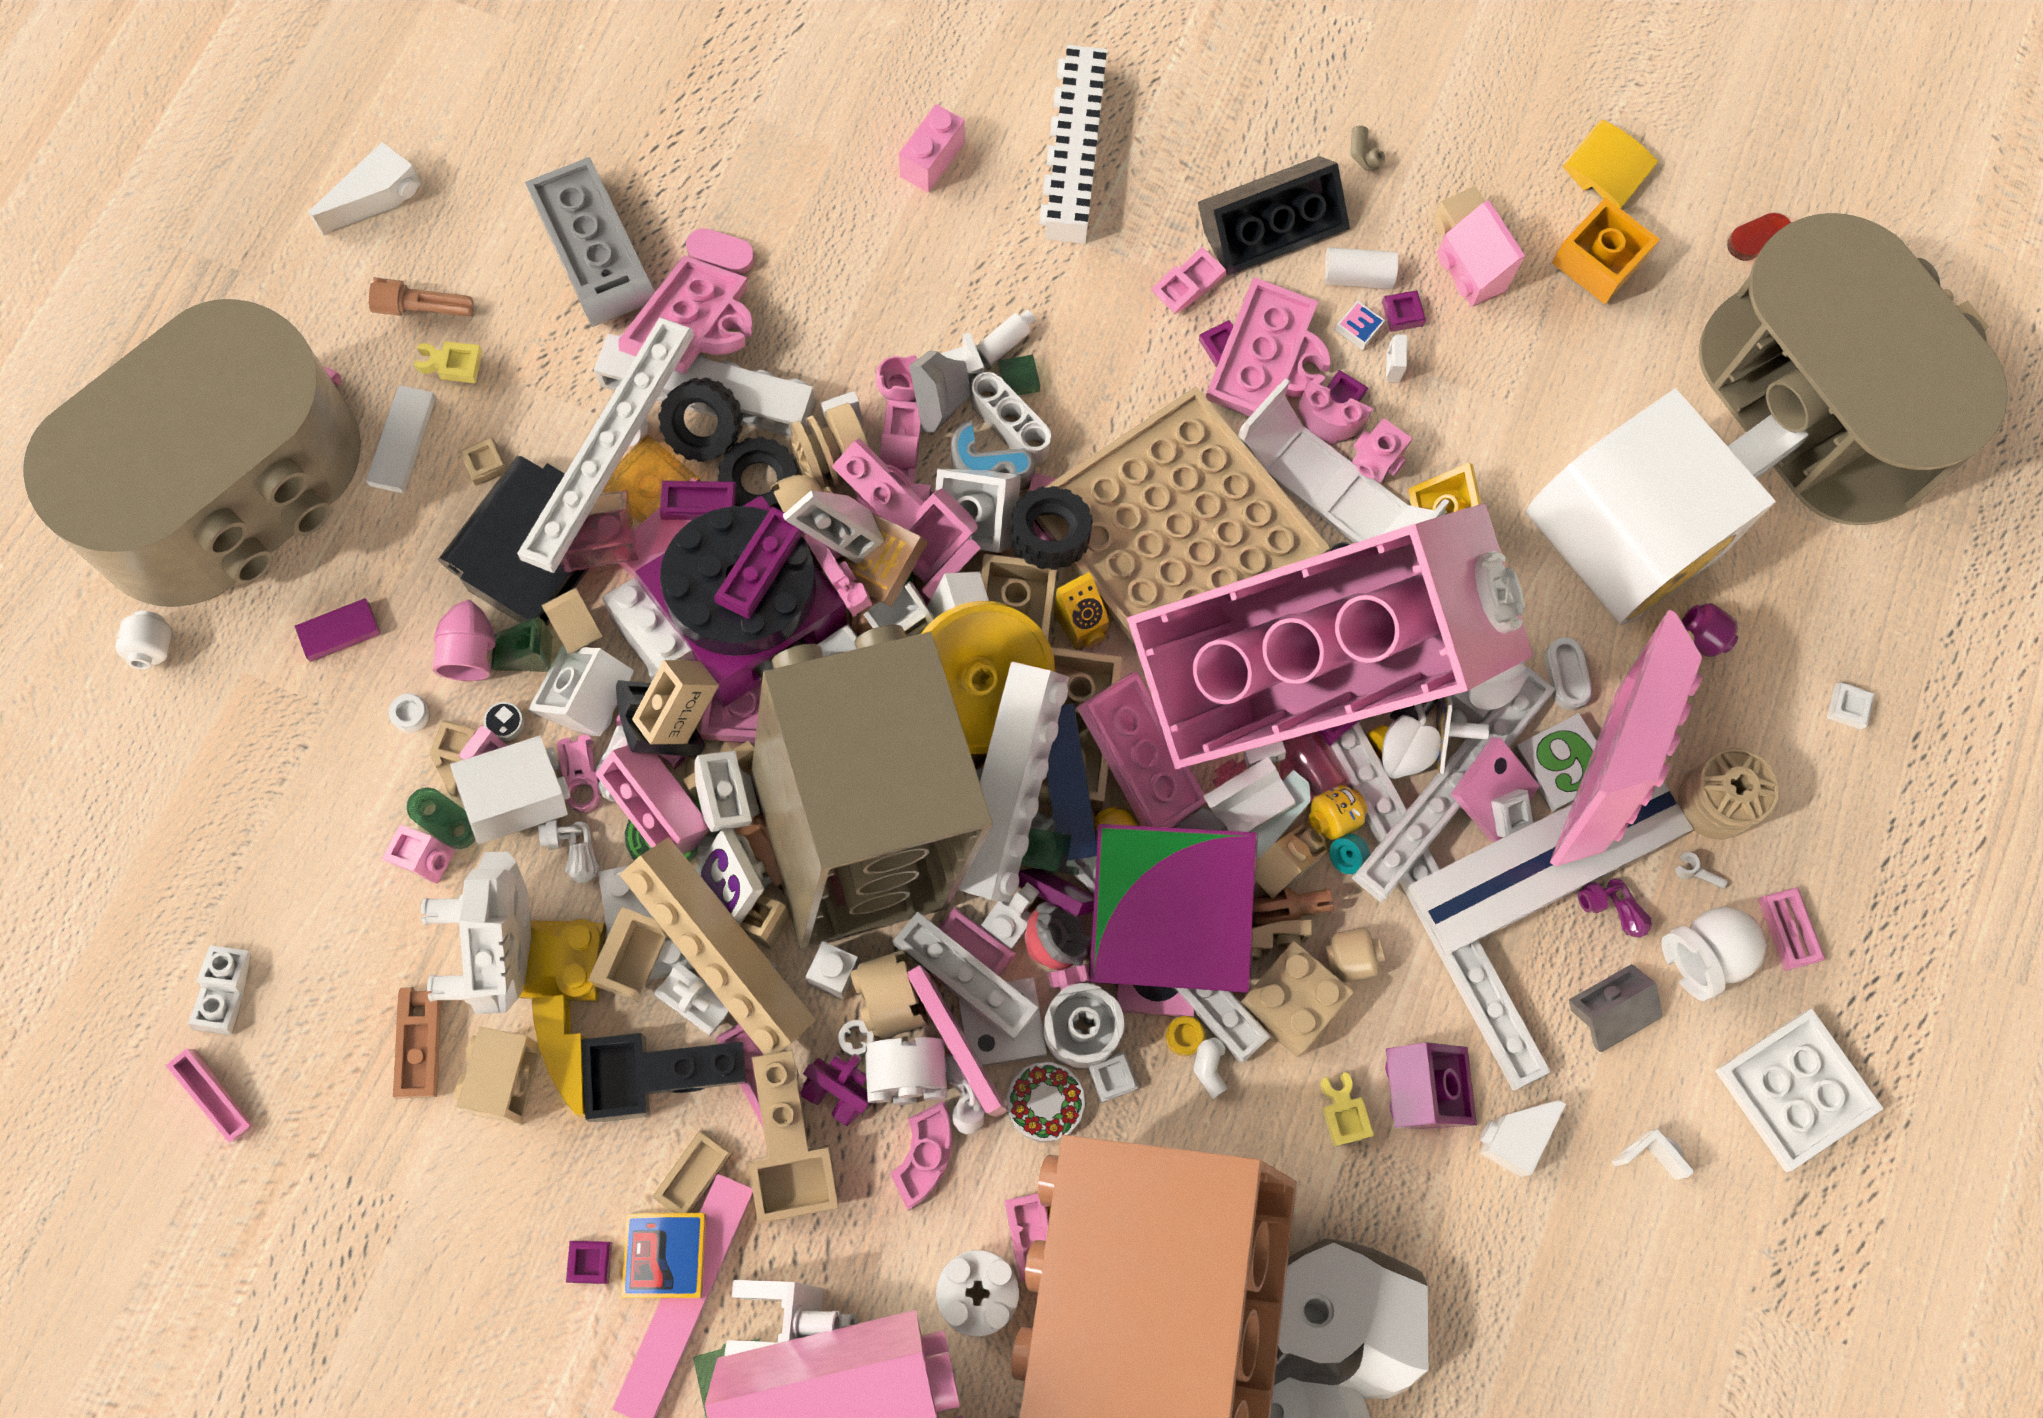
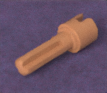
[369,277,474,317]

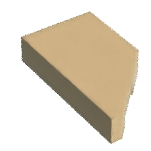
[429,720,478,798]

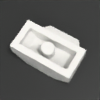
[695,751,760,832]

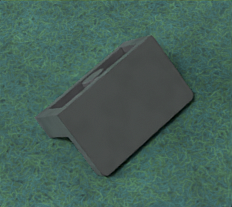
[1569,964,1663,1052]

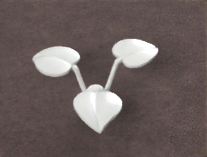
[1382,663,1527,779]

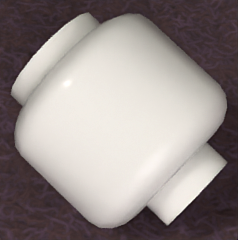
[115,611,172,669]

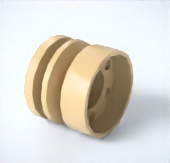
[789,402,869,489]
[1678,747,1779,840]

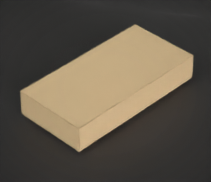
[652,1130,733,1213]

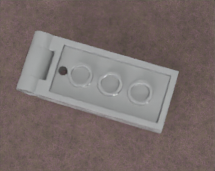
[525,157,655,327]

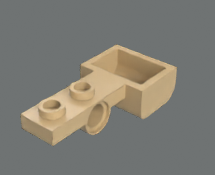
[748,1050,839,1224]

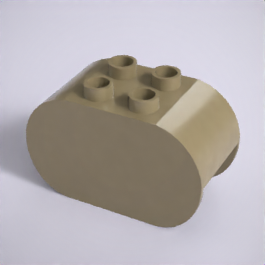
[1699,213,2008,525]
[23,299,361,607]

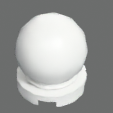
[1662,906,1767,1001]

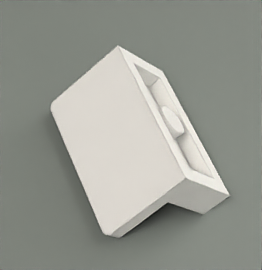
[1727,414,1808,478]
[1203,757,1296,832]

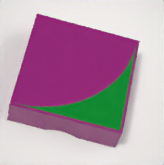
[1090,824,1258,993]

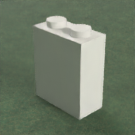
[450,736,571,845]

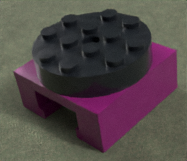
[635,495,847,708]

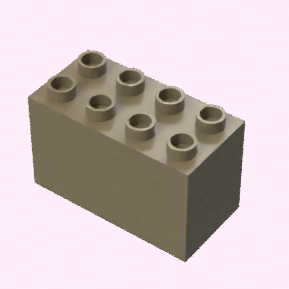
[751,624,993,949]

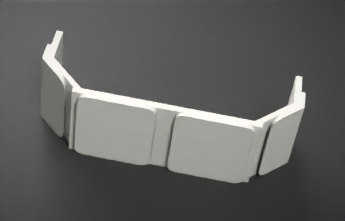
[1238,378,1449,544]

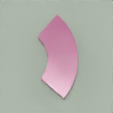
[890,1100,952,1210]

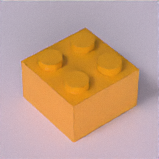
[1552,197,1660,304]

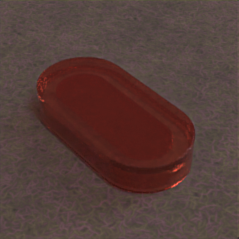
[1727,212,1792,261]

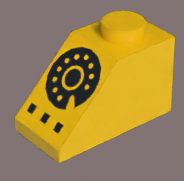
[1053,572,1109,650]

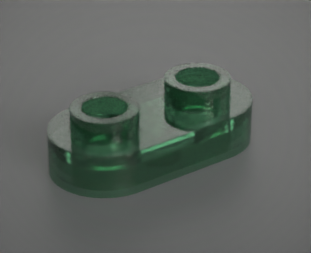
[406,787,476,849]

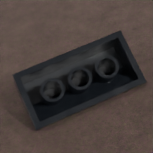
[1197,156,1350,275]

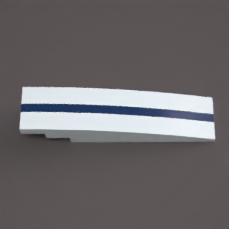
[1408,782,1694,955]

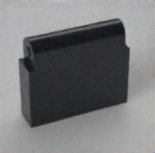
[438,455,625,635]

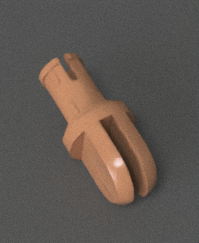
[1252,887,1334,926]

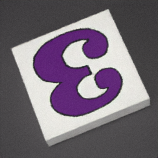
[696,829,764,925]

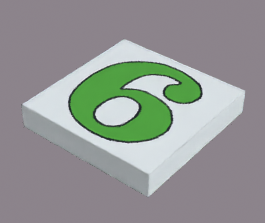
[1513,713,1597,812]

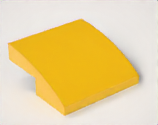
[1562,119,1658,208]

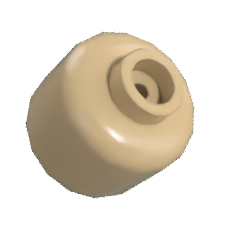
[1326,928,1385,982]

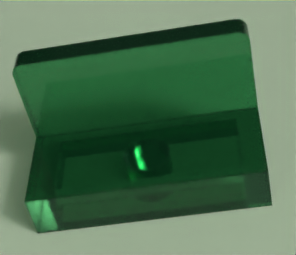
[1021,828,1080,875]

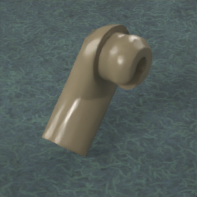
[1350,125,1385,171]

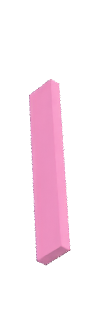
[612,1174,753,1418]

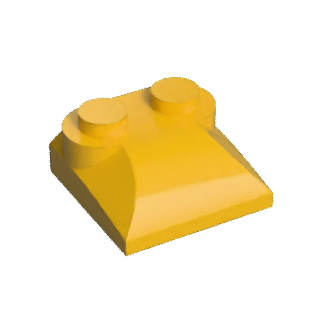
[519,919,606,1003]

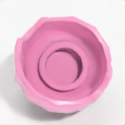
[876,355,917,402]

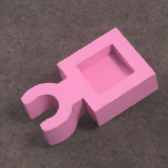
[1047,964,1090,991]

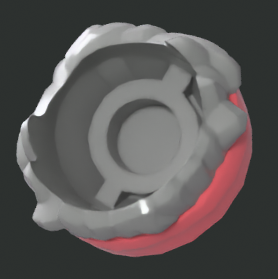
[1024,902,1092,970]

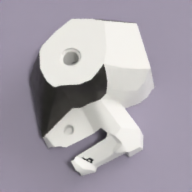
[1270,1238,1428,1418]

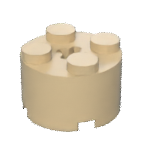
[851,950,928,1040]

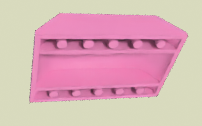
[1550,610,1703,866]

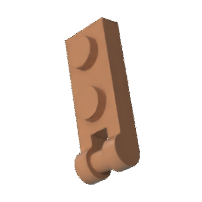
[393,987,443,1099]

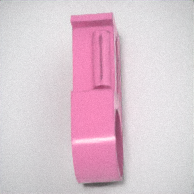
[557,735,602,813]

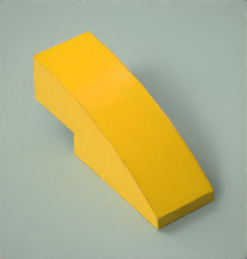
[531,995,587,1118]

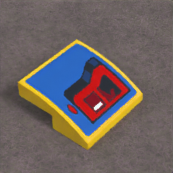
[621,1213,706,1298]

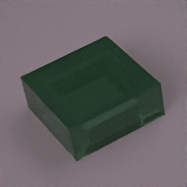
[998,354,1040,396]

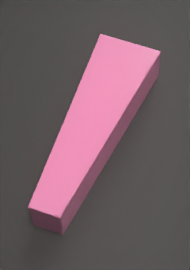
[165,1049,253,1143]

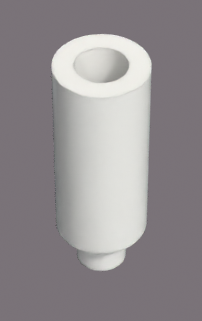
[976,310,1036,368]

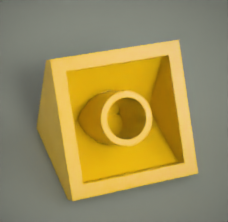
[1408,462,1482,515]

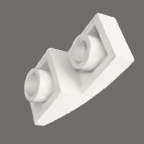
[188,945,250,1035]

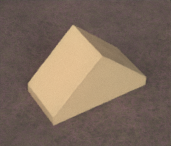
[542,588,603,654]
[740,895,790,950]

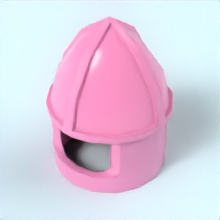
[433,599,496,681]

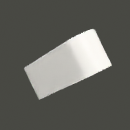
[972,372,1051,465]

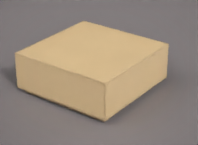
[459,437,507,486]

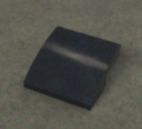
[616,680,705,757]

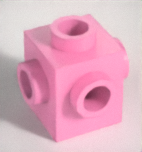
[1352,418,1413,484]

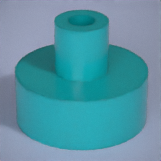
[1329,834,1370,874]

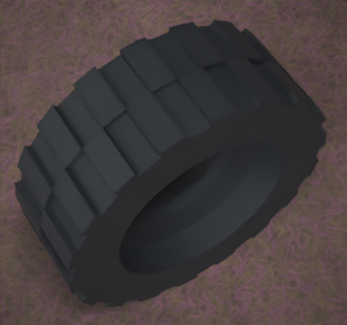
[658,377,743,462]
[718,436,799,511]
[1010,486,1093,570]

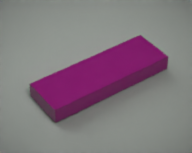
[714,507,804,619]

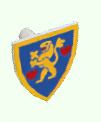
[1436,696,1489,774]

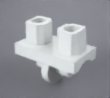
[654,962,729,1037]

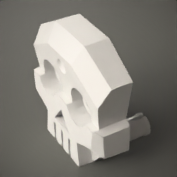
[421,851,531,1014]

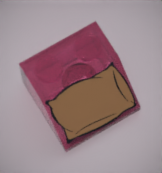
[560,490,639,572]

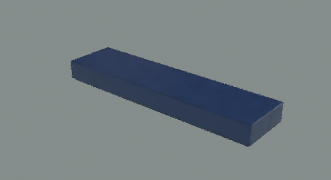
[1046,703,1097,862]

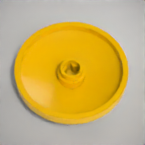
[921,601,1055,754]

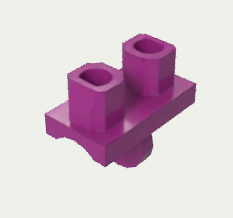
[801,1054,873,1126]

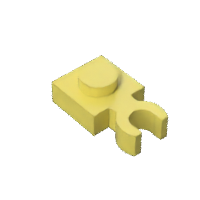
[414,341,483,383]
[1320,1072,1374,1147]

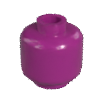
[1681,603,1738,657]

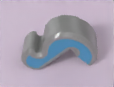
[951,420,1035,491]

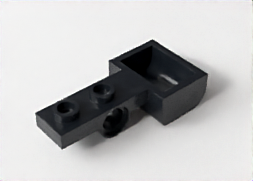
[581,1033,747,1122]

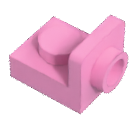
[382,825,454,884]

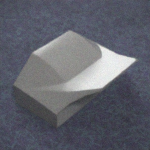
[909,351,972,433]

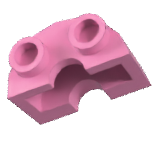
[1298,379,1373,444]

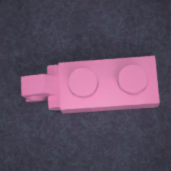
[804,534,873,617]

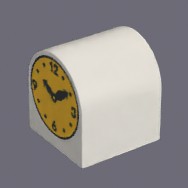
[1526,388,1776,626]

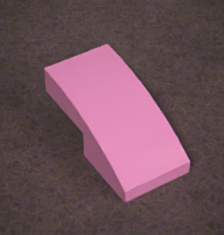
[1151,247,1226,314]

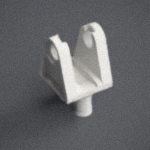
[725,1280,857,1356]

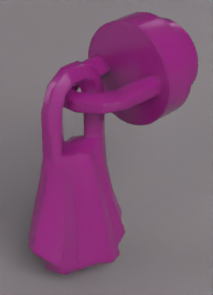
[1578,878,1652,938]

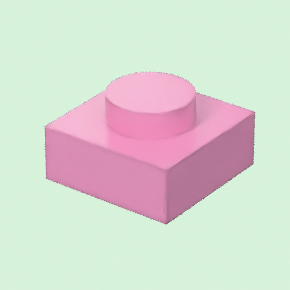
[458,725,507,760]

